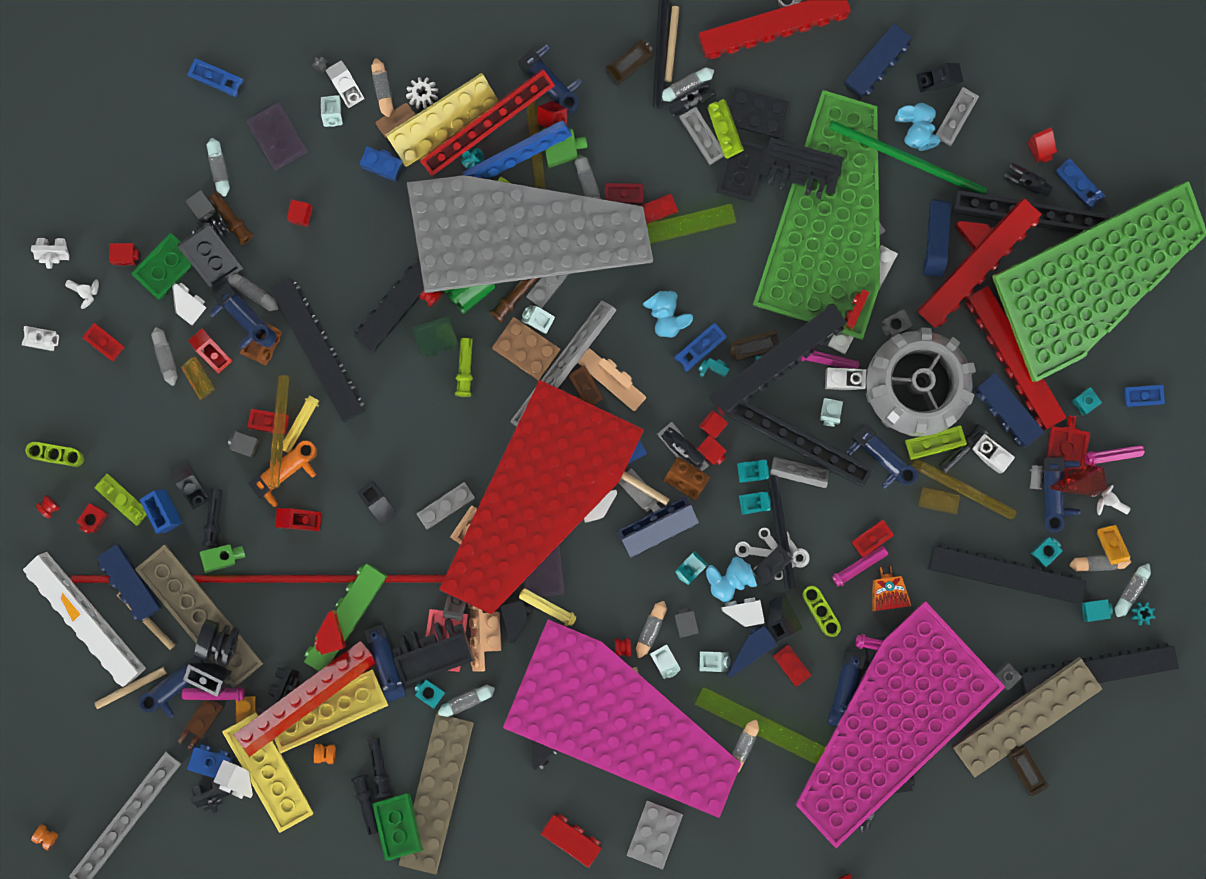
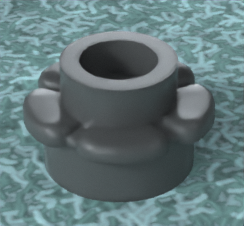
[312,57,329,74]

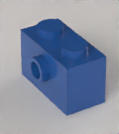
[359,146,404,182]
[139,489,183,534]
[187,744,234,778]

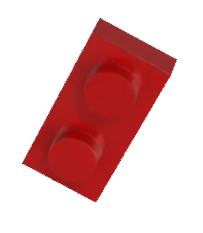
[641,194,678,225]
[845,289,870,330]
[82,323,125,362]
[247,409,289,435]
[851,520,894,558]
[773,645,812,687]

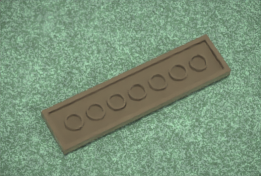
[135,544,264,688]
[952,657,1102,778]
[399,713,474,875]

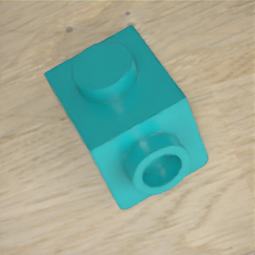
[698,358,730,378]
[737,460,769,483]
[739,491,771,515]
[675,551,708,585]

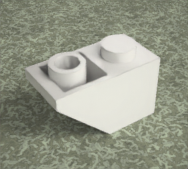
[325,60,364,108]
[172,283,206,325]
[825,368,866,390]
[972,434,1015,474]
[584,490,617,523]
[721,597,764,627]
[213,760,253,799]

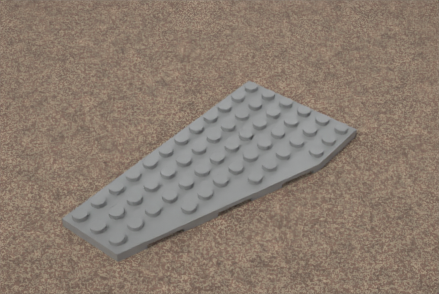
[407,175,653,293]

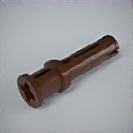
[208,192,254,245]
[489,278,538,323]

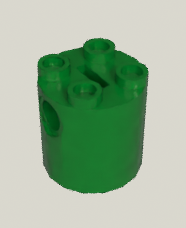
[443,284,496,315]

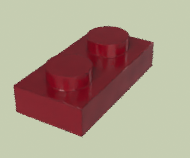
[605,183,643,204]

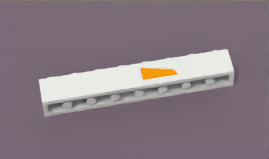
[23,552,146,687]

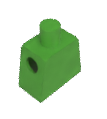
[542,129,587,168]
[200,544,245,573]

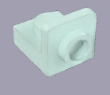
[321,95,343,127]
[521,305,555,334]
[819,398,843,427]
[650,645,681,679]
[700,652,731,672]

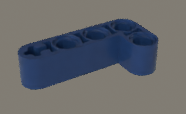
[923,199,951,277]

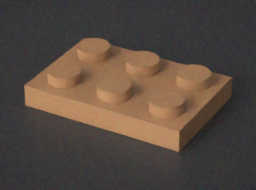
[492,317,561,381]

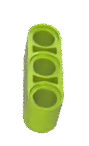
[25,442,85,467]
[802,586,841,637]

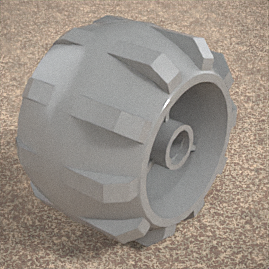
[866,327,976,437]

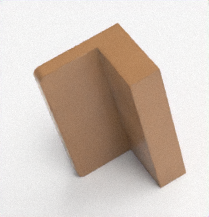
[376,103,416,142]

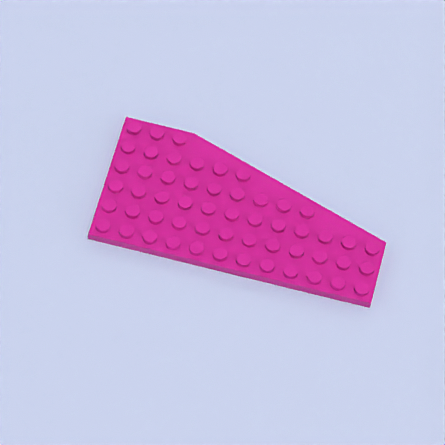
[795,601,1005,848]
[503,620,741,818]

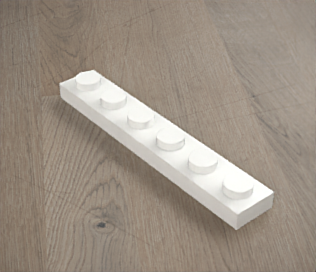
[828,245,898,355]

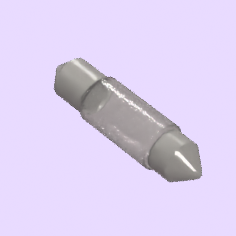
[575,154,601,199]
[228,273,278,311]
[151,327,178,386]

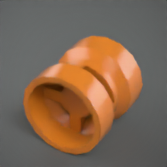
[314,744,336,764]
[31,824,59,851]

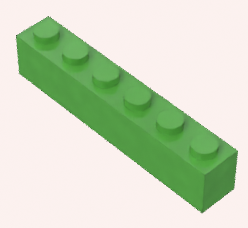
[304,563,388,671]

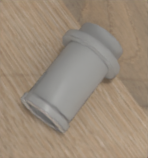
[1030,465,1044,489]

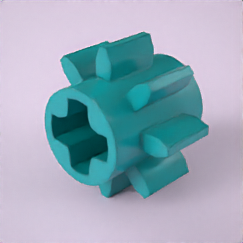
[461,147,484,169]
[1131,602,1156,625]

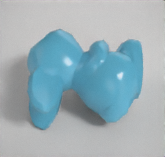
[895,103,940,151]
[643,291,693,338]
[706,557,757,602]

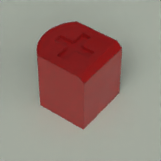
[287,199,313,227]
[698,410,728,439]

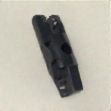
[669,81,717,117]
[1004,162,1053,196]
[661,427,705,467]

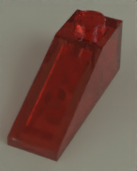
[1050,465,1107,496]

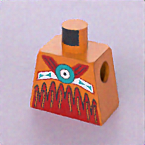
[872,566,911,611]

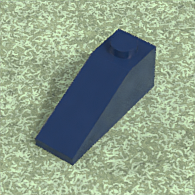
[727,625,777,678]

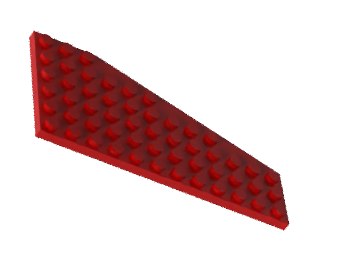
[439,380,644,615]

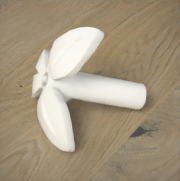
[65,279,99,309]
[1097,485,1130,515]

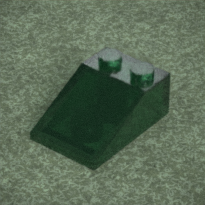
[411,316,459,358]

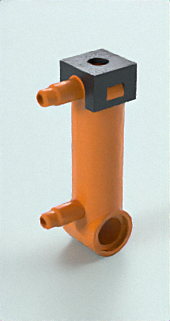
[248,441,317,507]

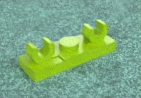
[707,99,744,159]
[905,426,967,460]
[94,473,147,526]

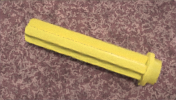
[280,395,319,453]
[519,588,576,626]

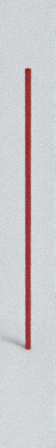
[71,575,446,583]

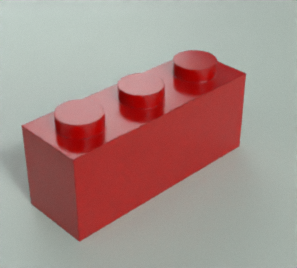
[541,813,602,868]

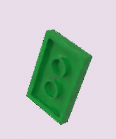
[131,233,193,301]
[372,793,423,861]

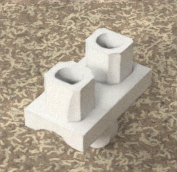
[31,238,70,269]
[22,326,59,351]

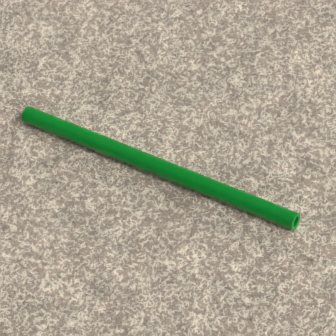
[828,120,987,194]

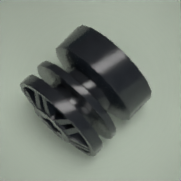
[194,619,239,667]

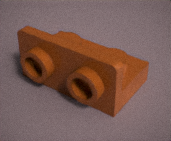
[240,323,282,366]
[663,457,710,501]

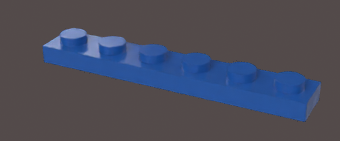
[462,120,572,179]

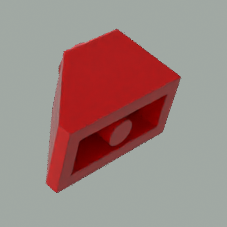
[1027,128,1057,163]
[954,221,994,250]
[188,328,232,374]
[275,508,322,531]
[314,610,346,655]

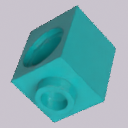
[1071,387,1102,416]
[1030,537,1062,568]
[1081,599,1113,622]
[415,679,446,708]

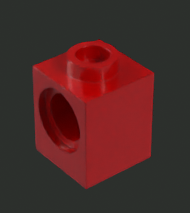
[537,101,567,128]
[110,243,139,265]
[696,435,727,466]
[77,503,109,534]

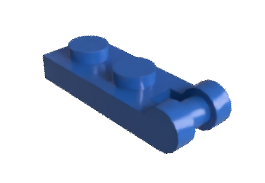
[187,58,244,97]
[1055,158,1105,210]
[674,322,727,372]

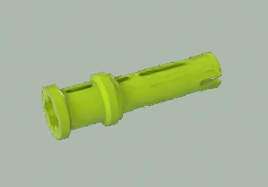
[455,338,473,397]

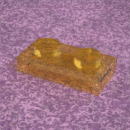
[181,357,215,400]
[918,488,961,515]

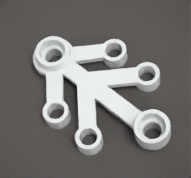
[735,528,809,580]

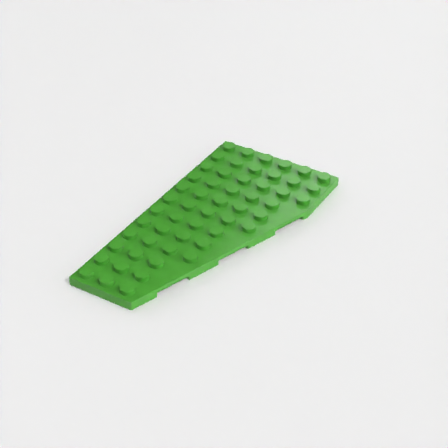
[753,90,880,340]
[992,181,1206,382]

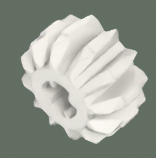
[406,77,439,109]

